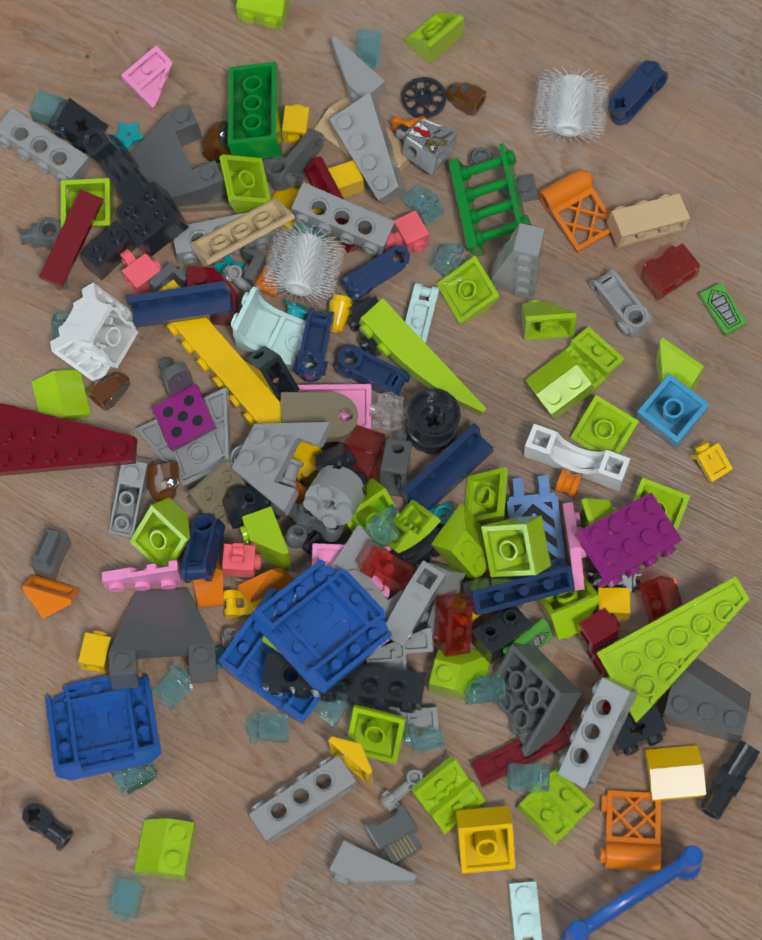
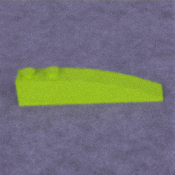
[359,298,486,416]

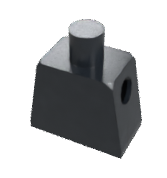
[245,346,300,402]

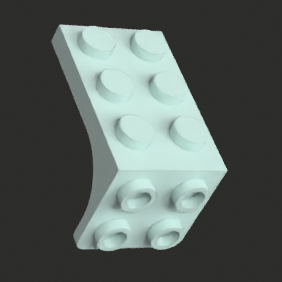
[231,286,314,370]

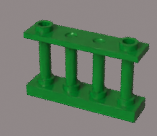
[449,143,532,256]

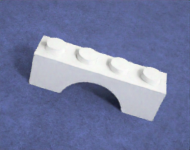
[524,424,631,491]

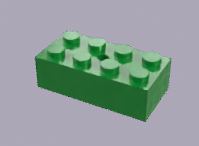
[228,62,282,159]

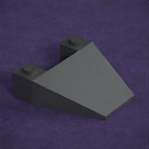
[131,104,227,207]
[109,588,218,690]

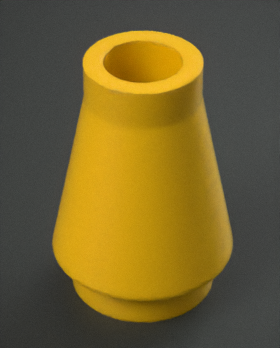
[329,295,353,333]

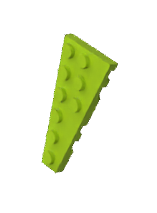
[597,577,749,724]

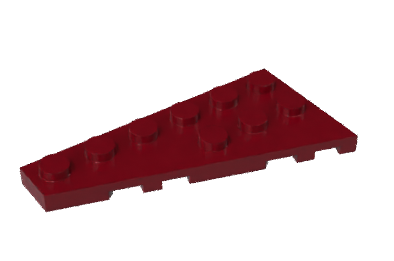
[0,403,138,476]

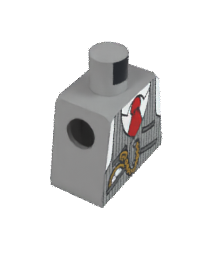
[395,119,458,175]

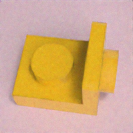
[690,441,733,482]

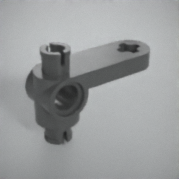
[262,129,324,191]
[20,217,68,290]
[158,357,194,398]

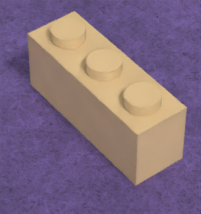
[607,193,690,248]

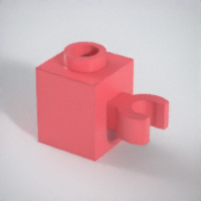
[385,210,429,253]
[120,249,162,294]
[222,543,261,578]

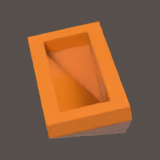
[192,561,223,609]
[237,567,294,603]
[22,574,80,619]

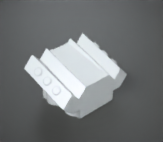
[50,282,138,382]

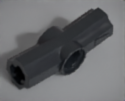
[699,740,760,821]

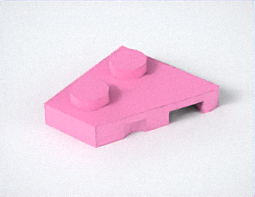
[121,45,172,111]

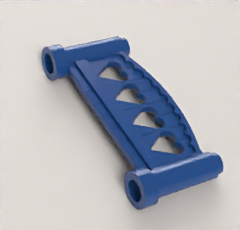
[561,845,703,940]

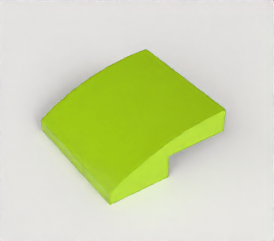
[566,326,625,398]
[374,499,441,553]
[410,756,486,834]
[517,768,595,846]

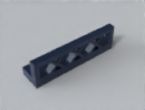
[126,281,233,328]
[401,423,494,511]

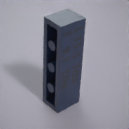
[463,558,575,616]

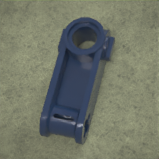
[609,60,668,125]
[340,246,410,302]
[293,307,335,382]
[335,344,411,400]
[181,513,225,583]

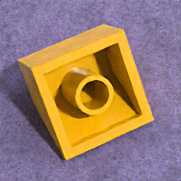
[456,806,515,874]

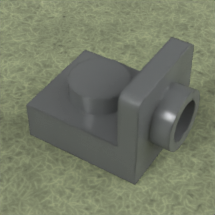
[502,174,538,203]
[241,247,267,287]
[148,262,187,292]

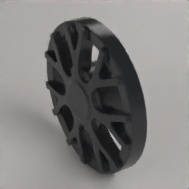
[402,77,446,119]

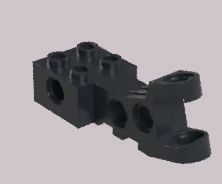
[83,128,189,257]

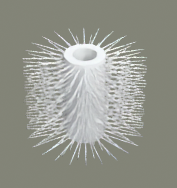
[533,66,610,145]
[261,223,345,305]

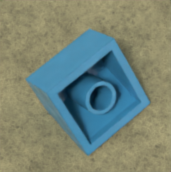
[637,373,710,450]

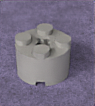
[303,465,365,528]

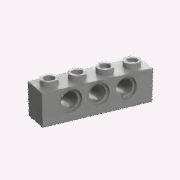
[0,108,92,184]
[291,182,395,255]
[174,213,275,265]
[558,677,638,789]
[249,755,357,846]

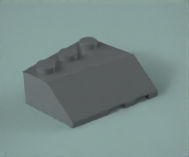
[662,658,751,744]

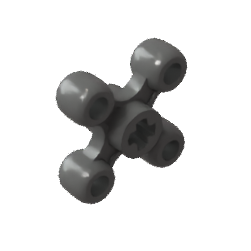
[270,501,343,549]

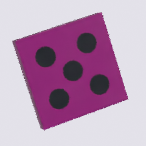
[152,384,217,452]

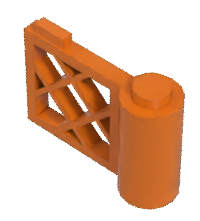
[538,168,613,253]
[600,790,661,872]

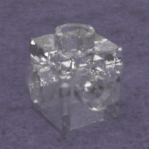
[369,392,407,431]

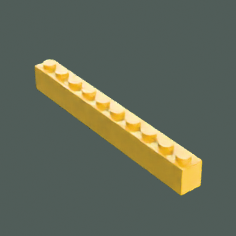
[159,280,323,486]

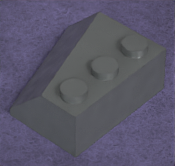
[489,644,582,756]

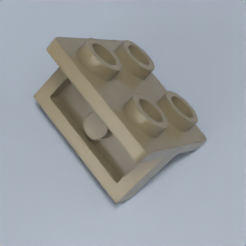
[187,459,248,523]

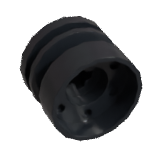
[405,388,461,454]

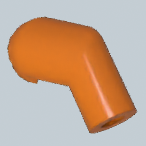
[390,116,427,133]

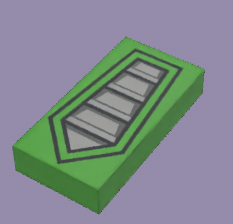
[699,283,747,337]
[502,619,553,656]

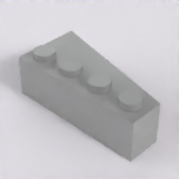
[330,92,406,205]
[489,223,545,298]

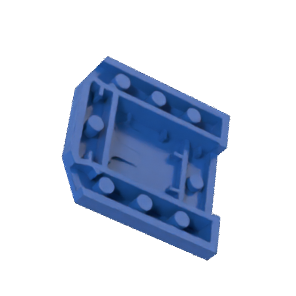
[252,560,392,693]
[217,588,320,724]
[45,675,162,781]

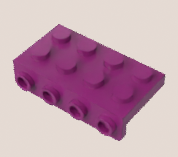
[575,492,682,588]

